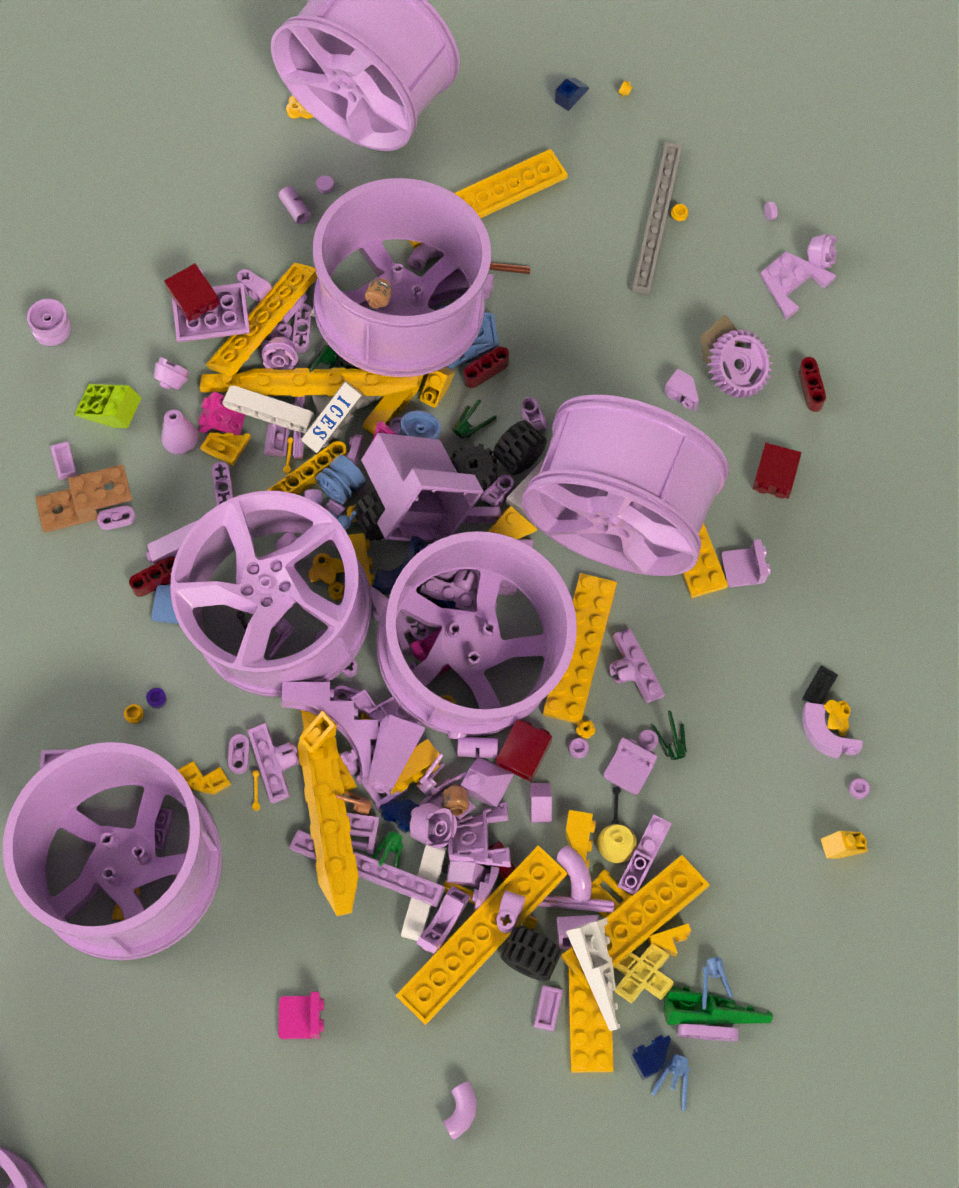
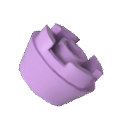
[807,233,837,269]
[262,337,298,370]
[154,357,190,390]

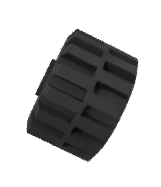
[493,420,547,475]
[450,443,498,495]
[354,490,385,541]
[500,927,562,981]

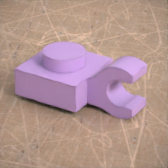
[340,749,359,776]

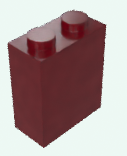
[164,263,220,322]
[753,442,802,499]
[496,719,552,782]

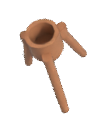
[336,791,372,816]

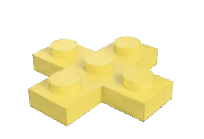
[614,943,674,1004]

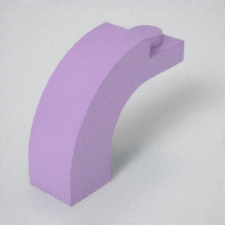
[802,702,863,759]
[416,886,471,954]

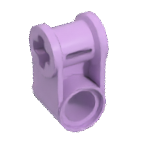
[237,269,272,302]
[521,397,548,431]
[480,474,514,508]
[497,890,525,933]

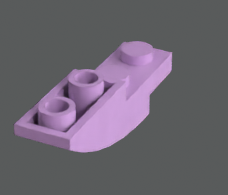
[370,586,410,657]
[617,814,672,895]

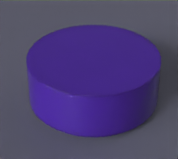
[146,688,167,709]

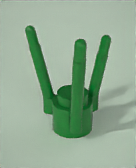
[371,831,404,868]

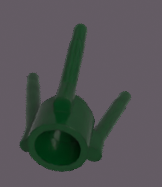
[307,345,337,372]
[452,399,497,439]
[652,711,687,760]

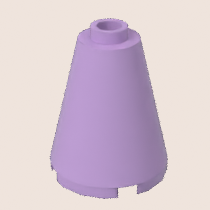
[161,409,198,455]

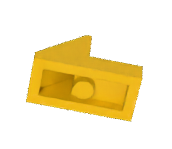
[299,711,337,753]
[648,923,691,957]

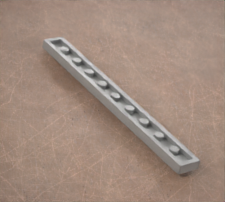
[632,142,683,295]

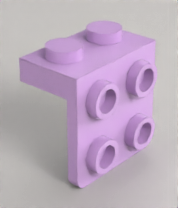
[721,539,770,588]
[603,737,658,795]

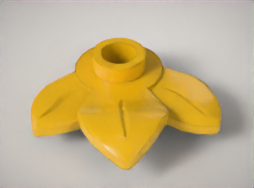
[286,95,314,119]
[308,553,345,586]
[824,700,851,737]

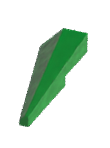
[663,985,773,1025]

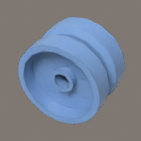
[398,410,441,439]

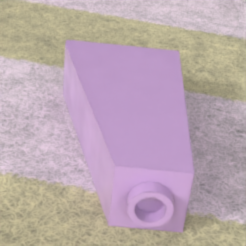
[146,519,200,564]
[367,714,425,793]

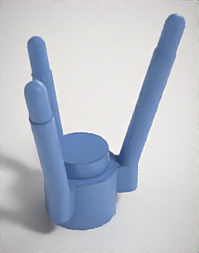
[327,510,356,531]
[702,957,733,1009]
[651,1055,690,1111]

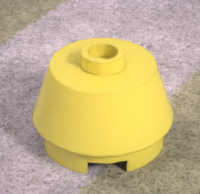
[597,824,637,863]

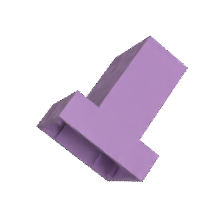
[361,433,483,543]

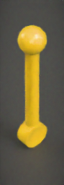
[283,437,293,474]
[252,770,260,811]

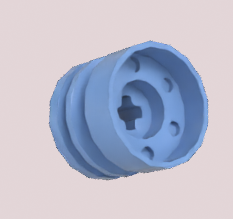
[316,455,366,505]

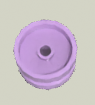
[27,299,71,346]

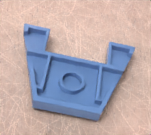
[438,305,499,369]

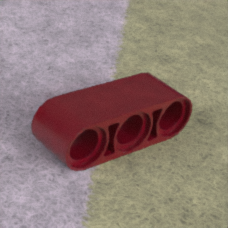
[463,346,509,388]
[798,357,826,412]
[129,556,175,597]

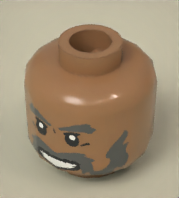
[365,278,393,308]
[442,784,469,816]

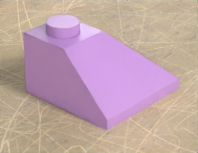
[461,758,514,808]

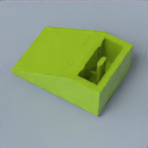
[74,384,142,429]

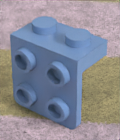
[151,585,179,624]

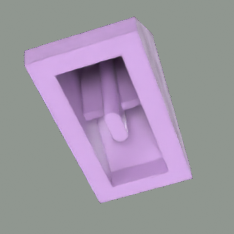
[530,783,552,823]
[446,861,489,889]

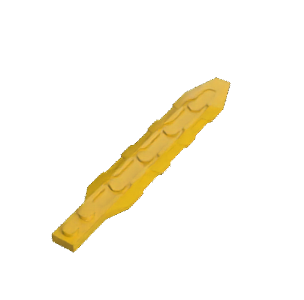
[199,368,419,397]
[297,710,359,916]

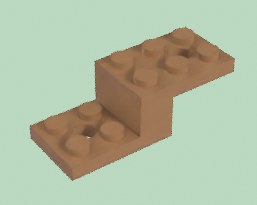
[36,464,132,533]

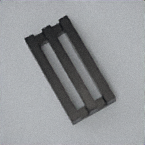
[802,666,838,704]

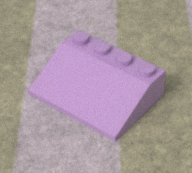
[172,283,250,342]

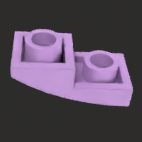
[155,808,173,849]
[472,866,499,910]

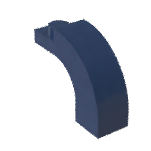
[372,536,428,595]

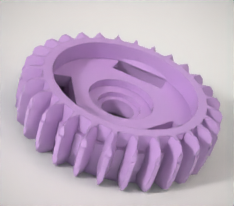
[707,330,773,398]

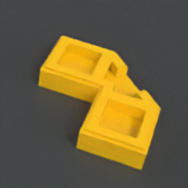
[178,761,231,795]

